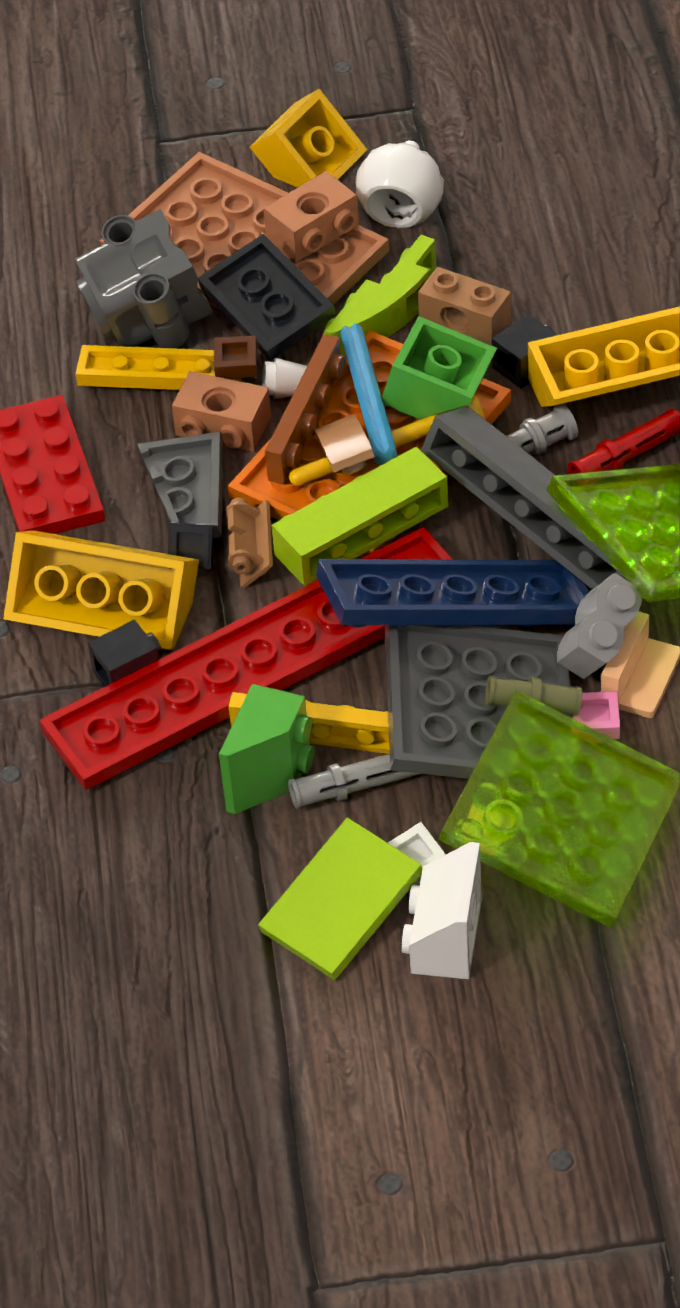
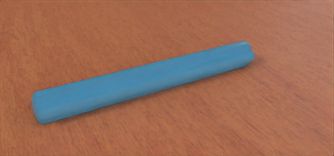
[340,323,398,465]

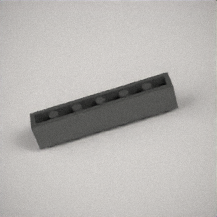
[421,406,658,590]

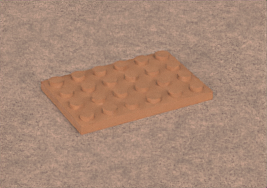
[100,152,389,310]

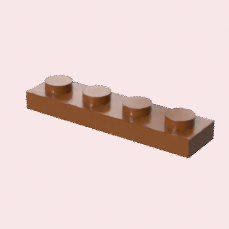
[265,334,346,484]

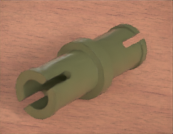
[485,675,582,716]

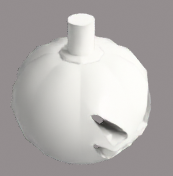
[356,141,444,228]

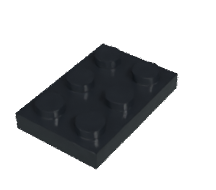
[198,234,337,361]

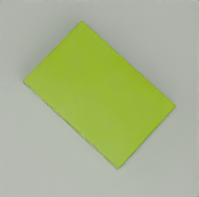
[258,818,423,981]

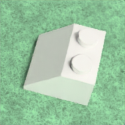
[402,842,482,979]

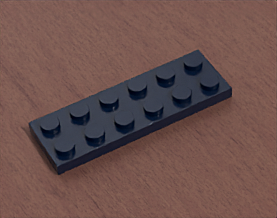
[316,559,589,628]

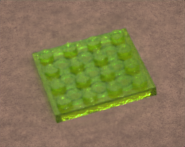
[546,464,680,602]
[438,690,680,928]

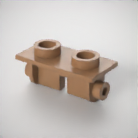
[226,498,273,589]

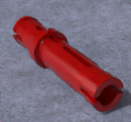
[567,408,680,487]

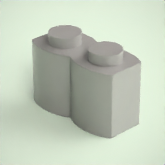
[557,573,642,679]

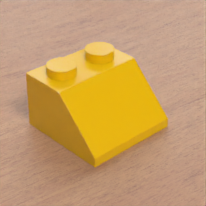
[250,89,367,188]

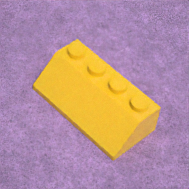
[528,306,680,407]
[3,530,199,650]

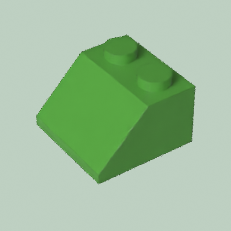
[382,316,497,419]
[219,684,315,814]

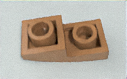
[315,414,375,475]

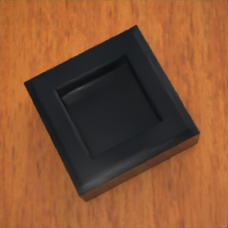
[168,522,215,569]

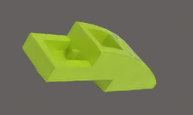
[324,235,436,356]

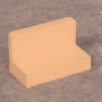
[601,611,680,718]

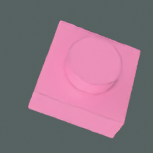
[573,691,620,741]

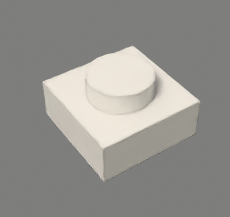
[388,822,446,890]

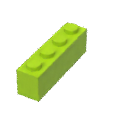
[271,447,448,586]

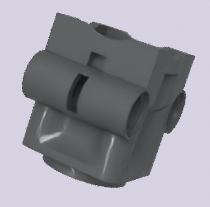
[75,209,213,348]

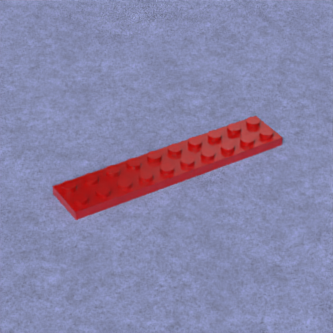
[39,527,453,791]

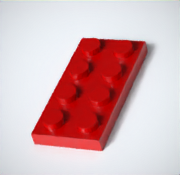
[0,394,105,534]

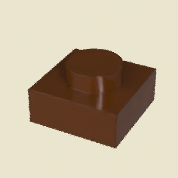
[214,335,257,379]

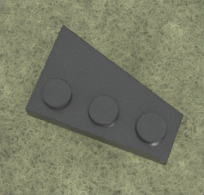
[137,432,224,538]

